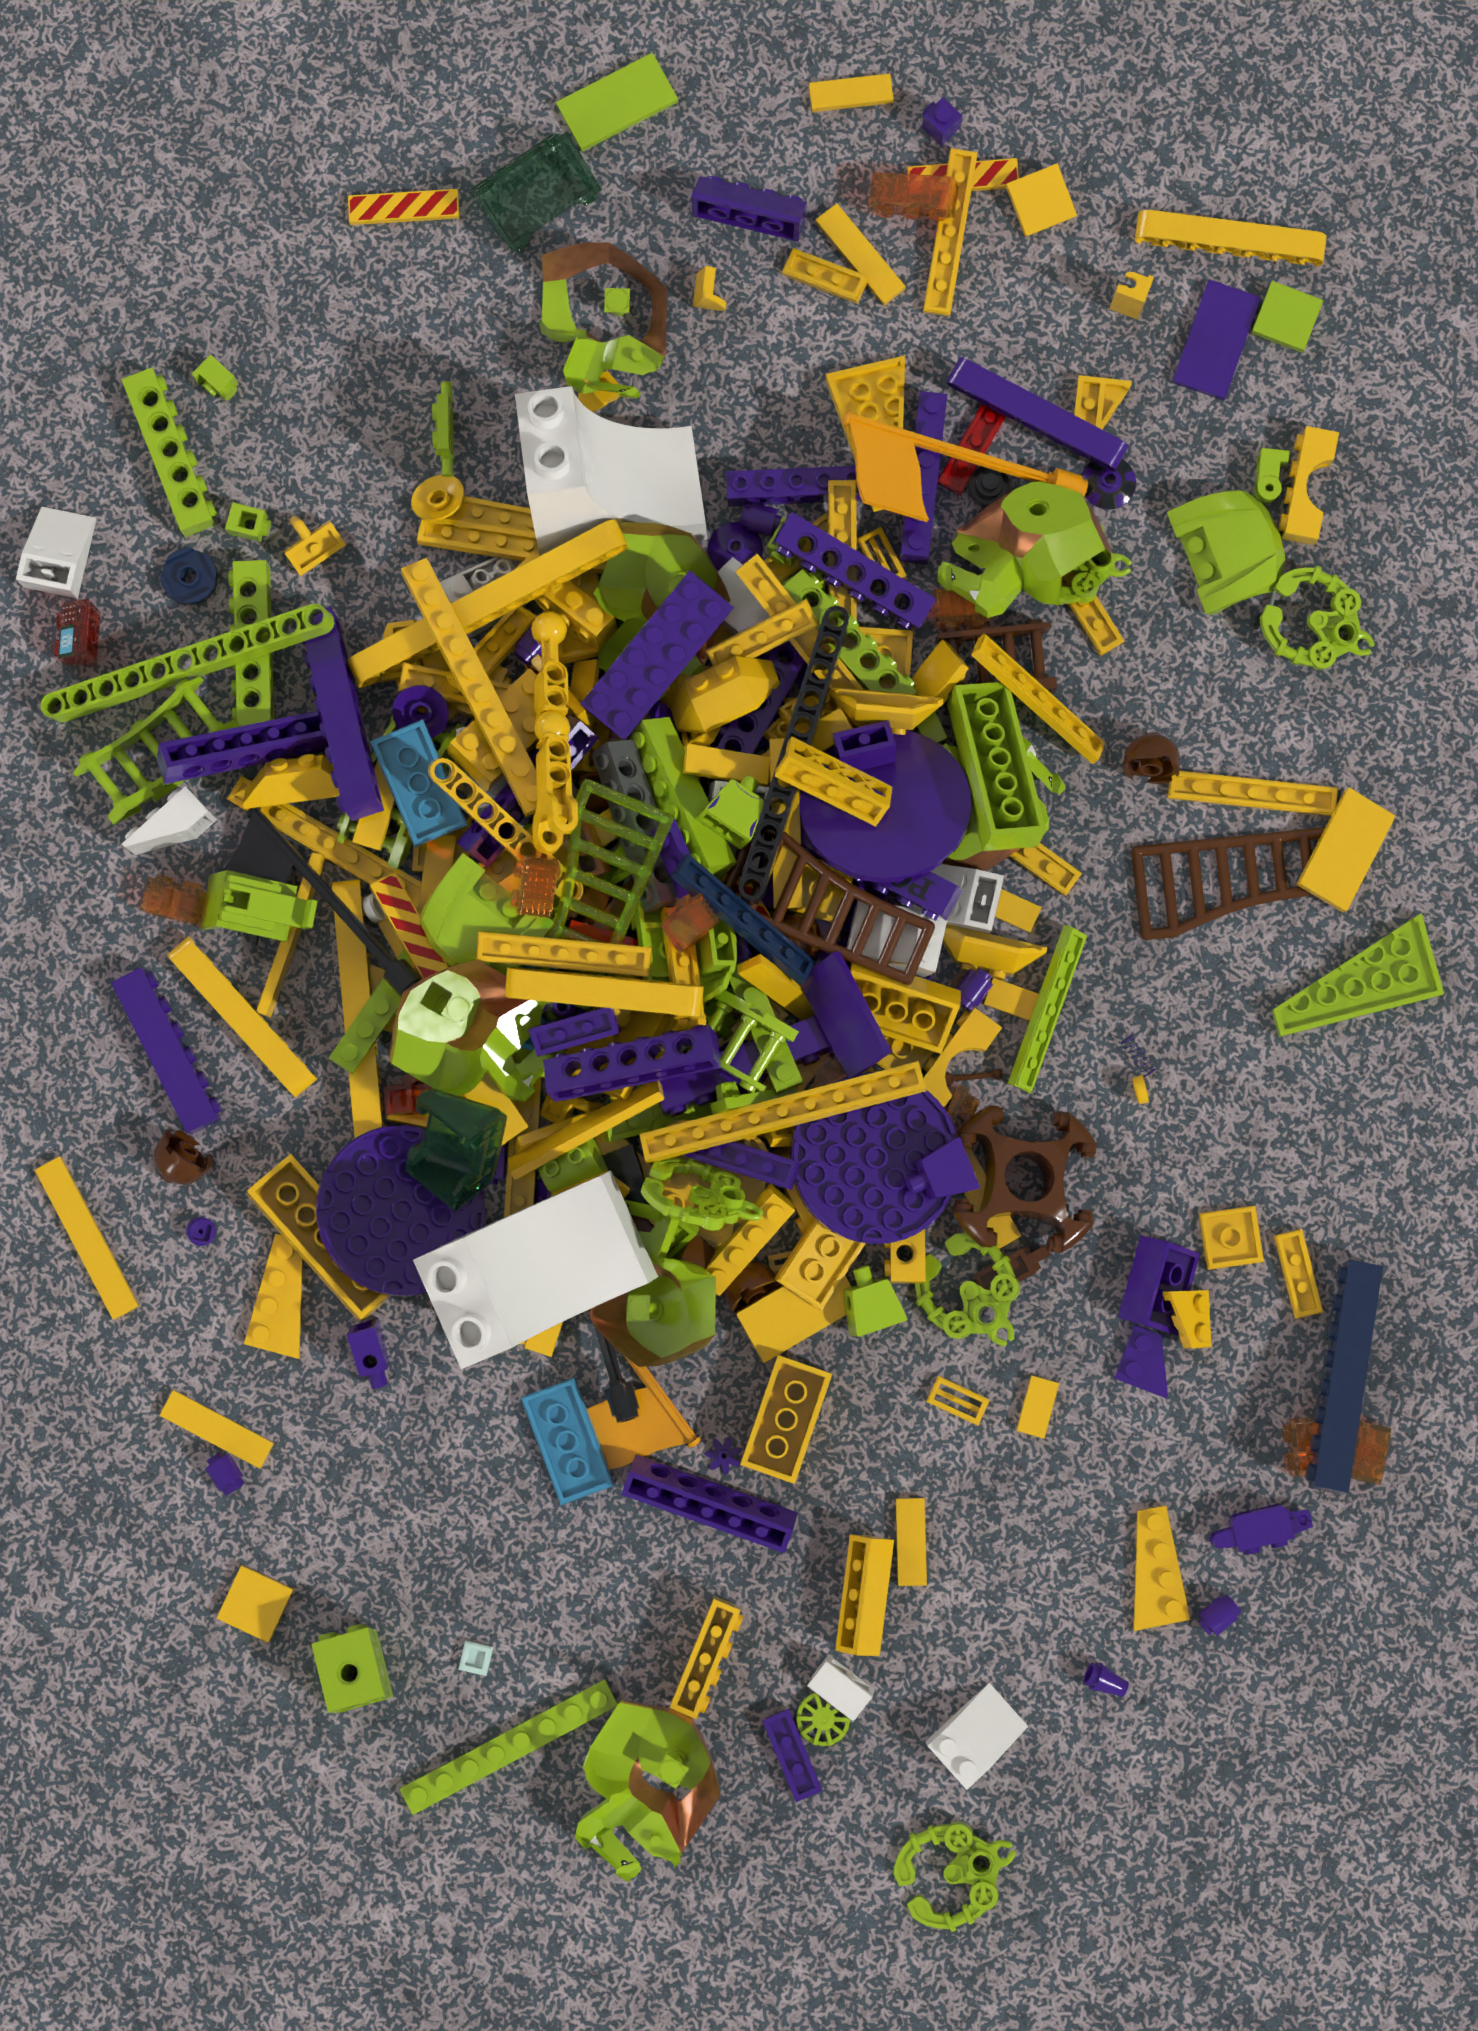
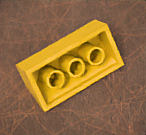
[848,962,961,1054]

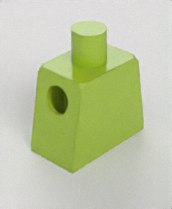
[844,1265,907,1337]

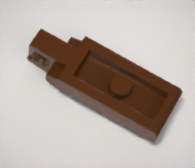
[972,1245,1051,1290]

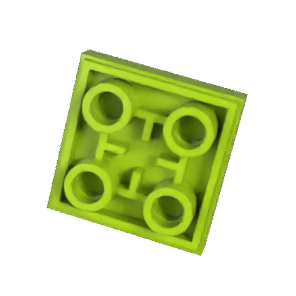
[1251,281,1324,353]

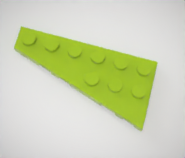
[1271,913,1444,1037]

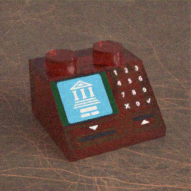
[54,599,101,666]

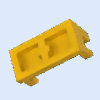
[1109,272,1154,320]

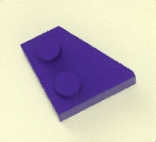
[1114,1325,1168,1398]

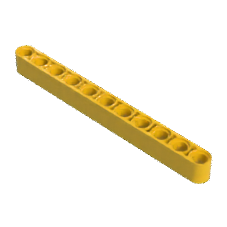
[347,519,628,688]
[332,879,385,1138]

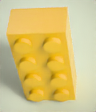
[447,668,570,792]
[740,1355,832,1484]

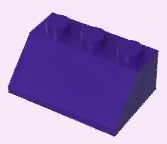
[1118,1235,1200,1336]

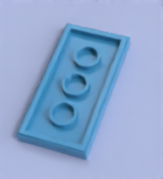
[370,719,467,847]
[521,1377,615,1505]

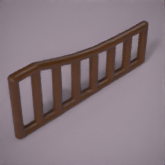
[724,820,935,985]
[1131,827,1325,940]

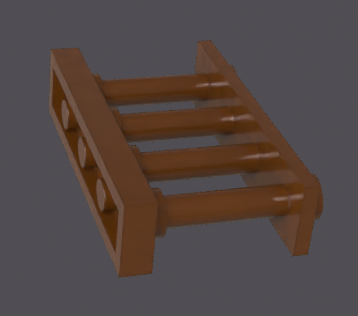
[937,619,1057,704]

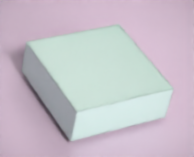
[458,1640,493,1676]

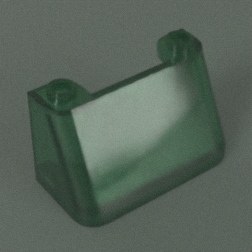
[468,131,602,252]
[405,1088,507,1212]

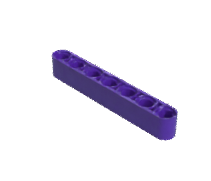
[946,357,1129,471]

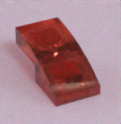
[384,1083,447,1116]

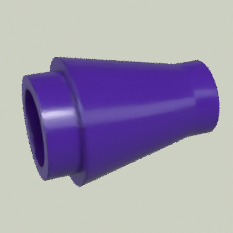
[1083,1663,1129,1698]

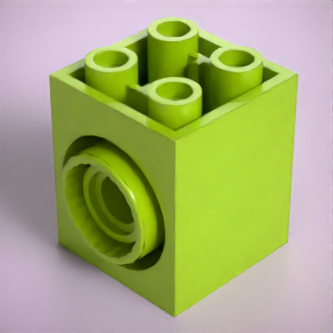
[311,1624,394,1714]

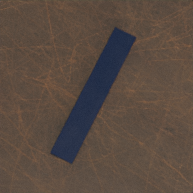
[671,853,816,985]

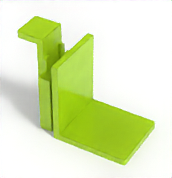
[199,870,317,942]

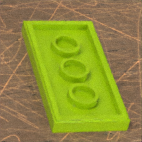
[556,52,678,152]

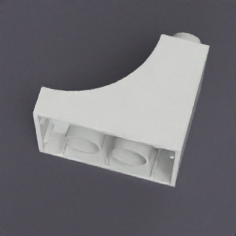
[515,386,707,556]
[413,1171,658,1369]

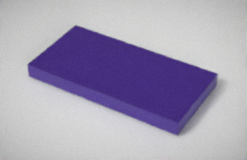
[1172,279,1261,401]
[800,951,892,1079]

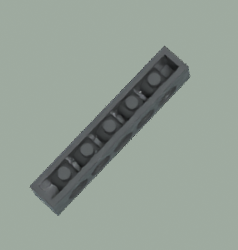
[592,739,681,912]

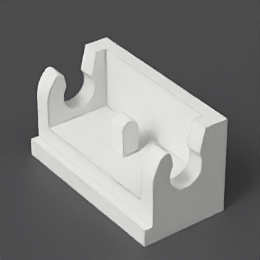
[807,1654,874,1722]

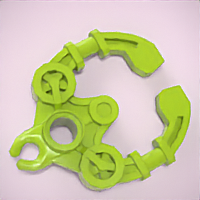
[1039,524,1132,605]
[1260,565,1375,670]
[641,1158,763,1231]
[915,1233,1021,1347]
[893,1821,1016,1932]

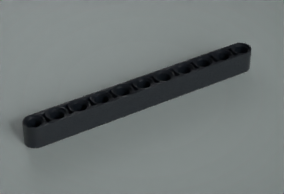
[739,605,849,905]

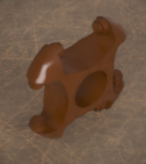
[953,1105,1097,1253]

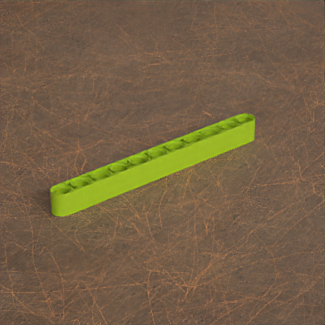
[40,603,334,722]

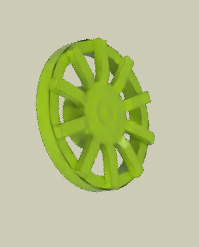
[796,1692,851,1746]

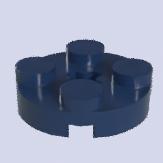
[160,548,218,605]

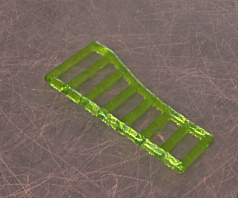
[536,779,673,1011]

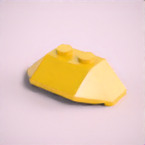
[671,656,780,733]
[829,687,944,735]
[243,754,340,809]
[942,924,1047,980]

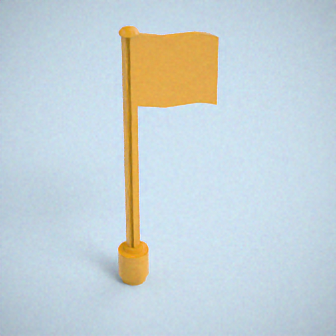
[842,411,1088,522]
[587,1356,700,1470]

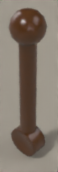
[945,1069,1003,1085]

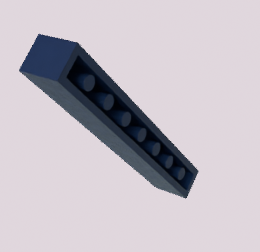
[1305,1259,1383,1495]

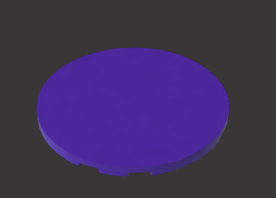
[800,730,971,882]
[790,1072,957,1244]
[316,1125,486,1297]

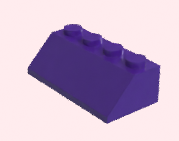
[691,176,807,242]

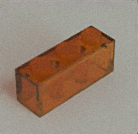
[868,172,959,221]

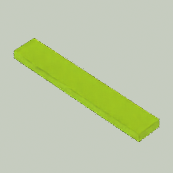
[1007,925,1087,1094]

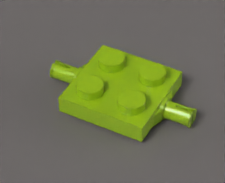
[432,381,454,477]

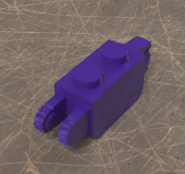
[1209,1504,1313,1555]

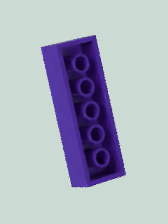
[580,570,734,740]

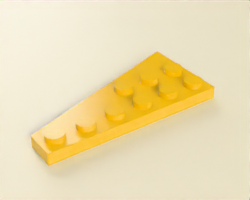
[826,355,905,512]

